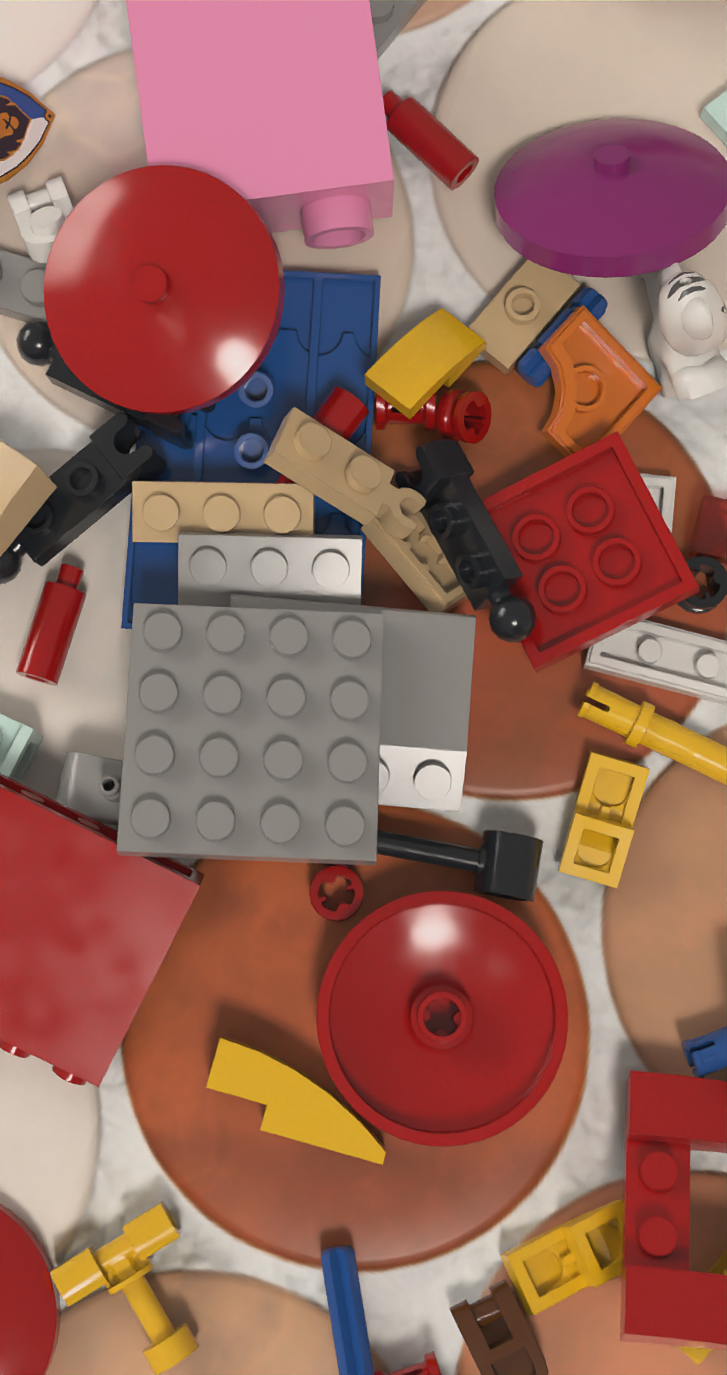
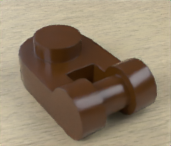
[449,1279,549,1375]

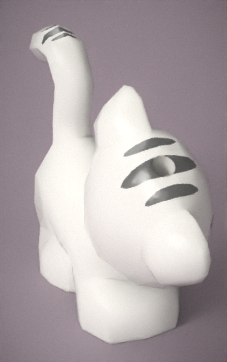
[637,262,727,401]

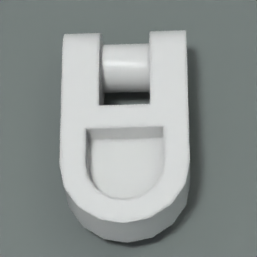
[7,176,74,263]

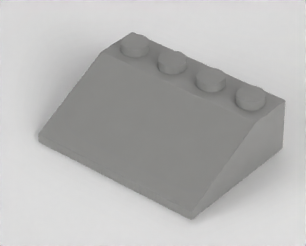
[230,594,476,812]

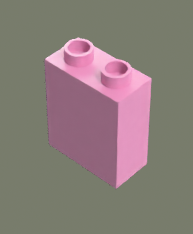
[126,0,394,249]

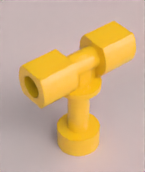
[50,1201,199,1375]

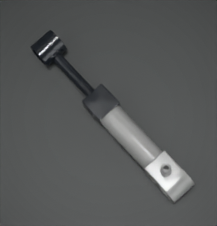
[56,752,544,902]

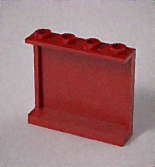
[0,773,205,1087]

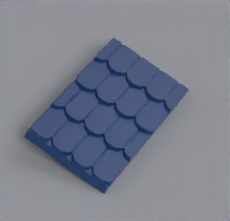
[121,270,381,629]

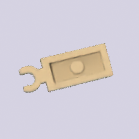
[263,407,426,539]

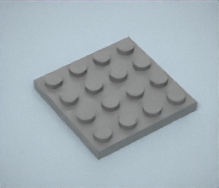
[116,603,384,865]

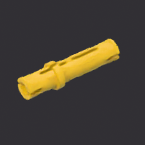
[576,681,727,786]

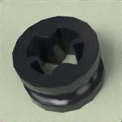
[677,556,727,614]

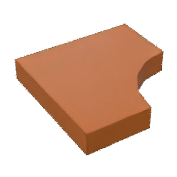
[538,305,662,457]

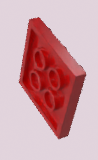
[482,431,700,673]

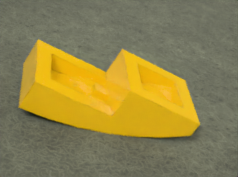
[364,308,487,419]
[558,750,650,889]
[500,1199,623,1316]

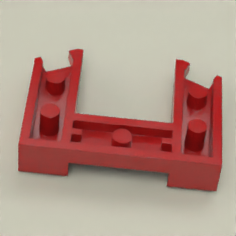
[620,1070,727,1351]

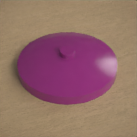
[494,118,727,278]

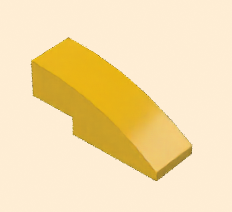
[206,1036,386,1165]

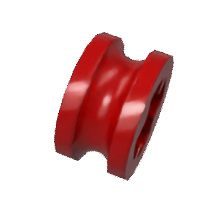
[436,389,492,444]
[309,865,364,922]

